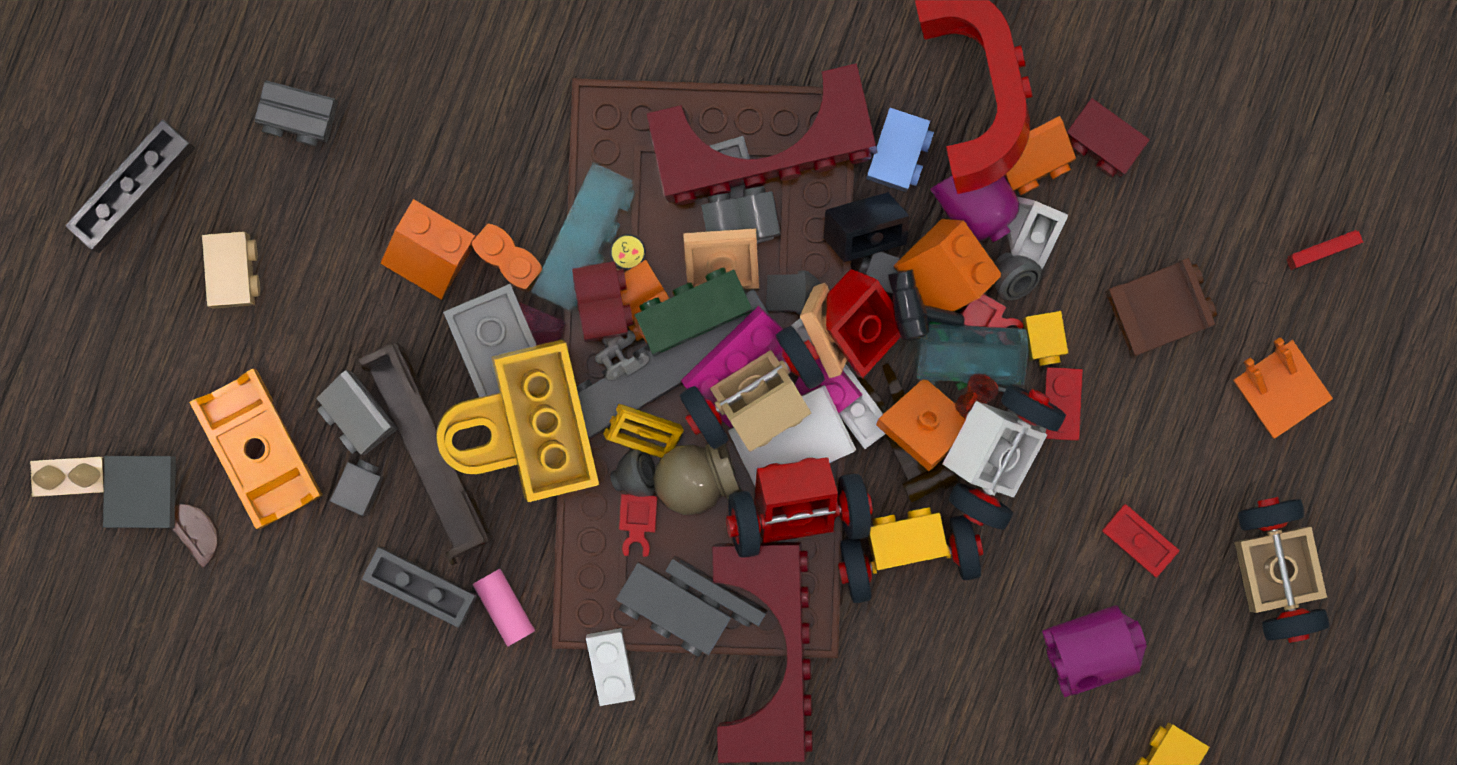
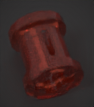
[955,374,999,419]

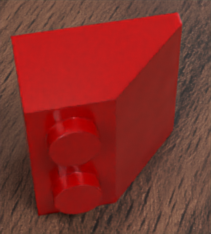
[826,269,901,378]

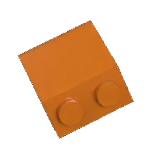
[1005,116,1076,196]
[380,199,476,300]
[894,219,1001,311]

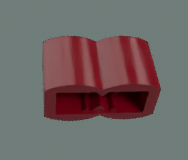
[572,261,633,342]

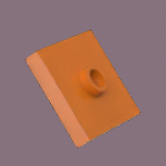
[876,378,968,471]

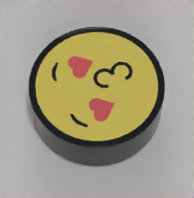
[610,234,646,271]

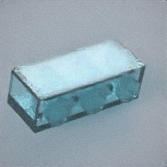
[916,324,1029,386]

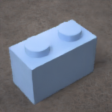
[866,108,934,192]

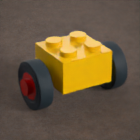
[838,507,983,603]

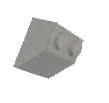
[316,370,398,456]

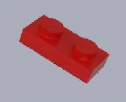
[1044,367,1083,441]
[1101,504,1180,578]

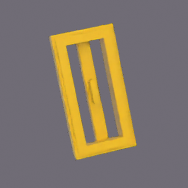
[603,404,684,458]

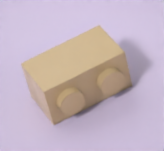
[202,232,260,309]

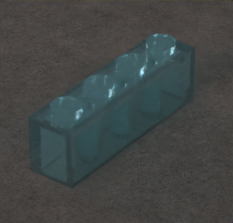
[532,162,636,313]

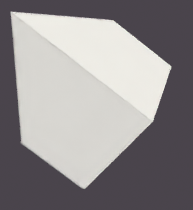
[1007,196,1068,270]

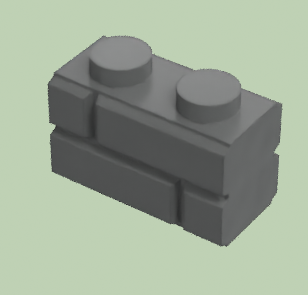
[254,80,338,147]

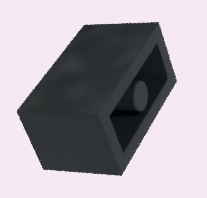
[823,192,909,262]

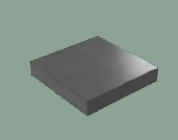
[103,456,176,528]

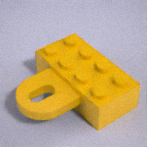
[436,340,599,502]

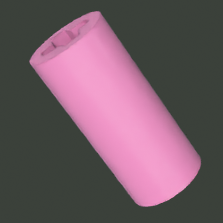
[472,569,535,647]

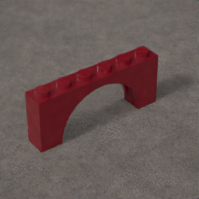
[646,63,878,205]
[712,542,813,763]

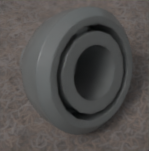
[994,253,1042,301]
[610,449,656,497]

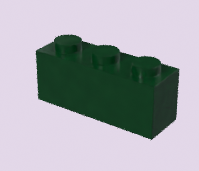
[635,267,752,356]

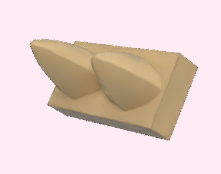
[30,457,104,497]

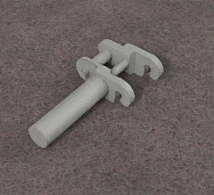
[595,331,649,380]

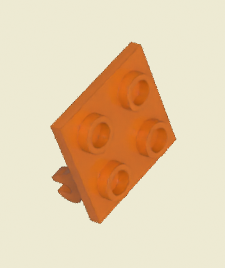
[1233,337,1333,439]

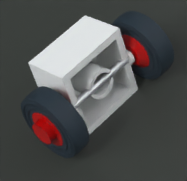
[943,385,1066,530]

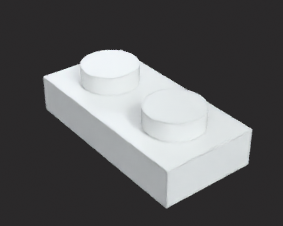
[586,628,636,706]

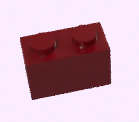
[1067,98,1150,178]

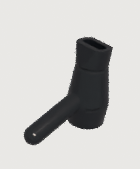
[888,269,965,341]

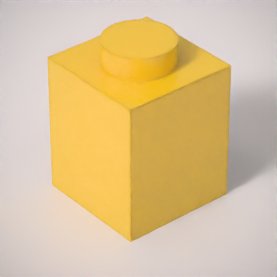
[1023,311,1068,366]

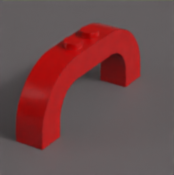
[915,0,1033,194]

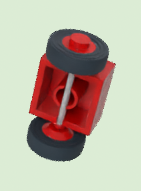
[726,457,873,558]

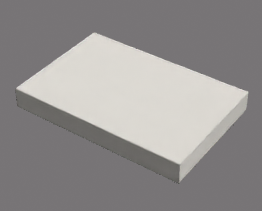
[728,385,856,486]

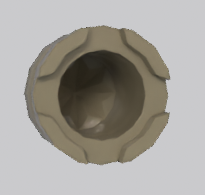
[653,444,742,515]

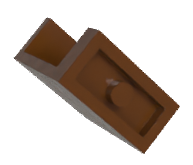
[1105,258,1217,358]

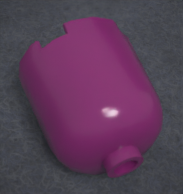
[930,175,1019,242]

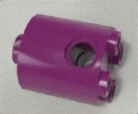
[1042,605,1147,698]

